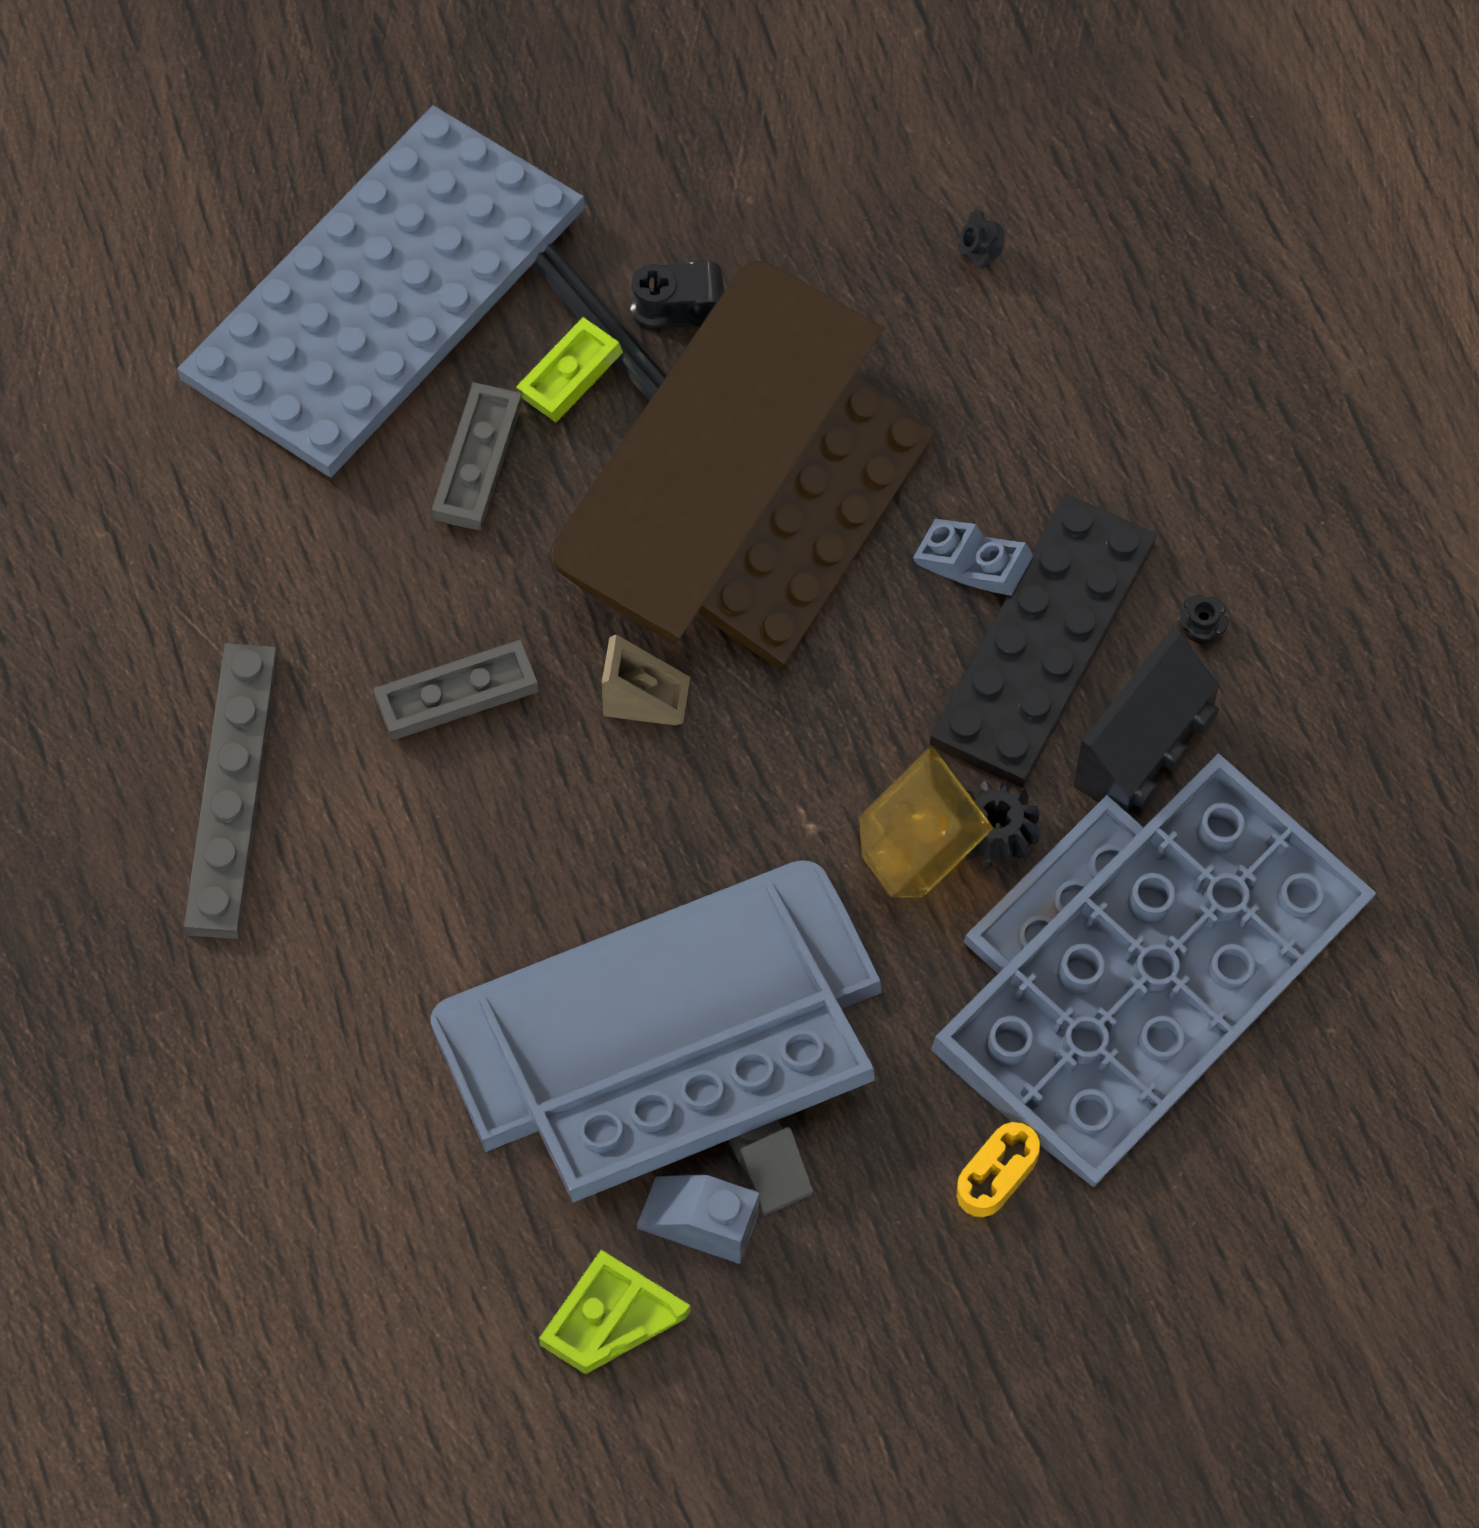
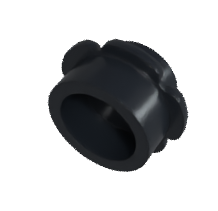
[1178,595,1229,644]

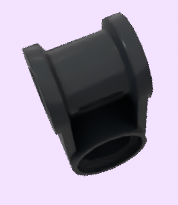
[630,260,725,329]

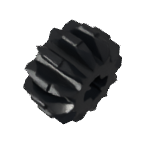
[951,779,1041,871]

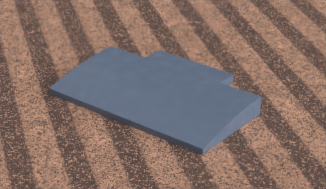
[931,753,1377,1187]

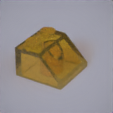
[859,748,994,897]

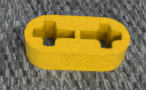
[956,1122,1040,1217]

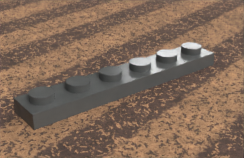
[184,643,278,939]

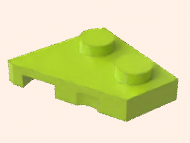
[539,1250,690,1374]

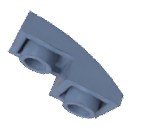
[913,519,1034,595]

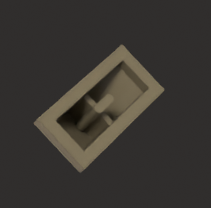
[602,635,690,725]

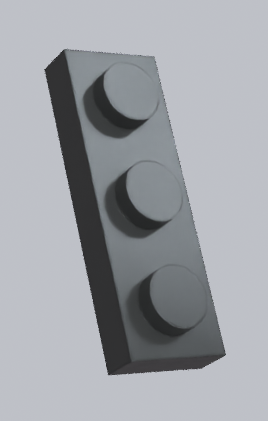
[431,382,522,531]
[373,639,539,741]

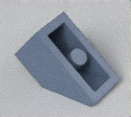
[637,1175,759,1264]

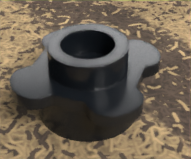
[958,210,1005,268]

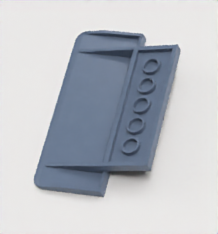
[431,860,882,1203]

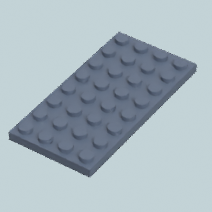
[177,105,585,478]

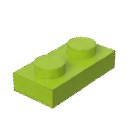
[516,317,623,423]

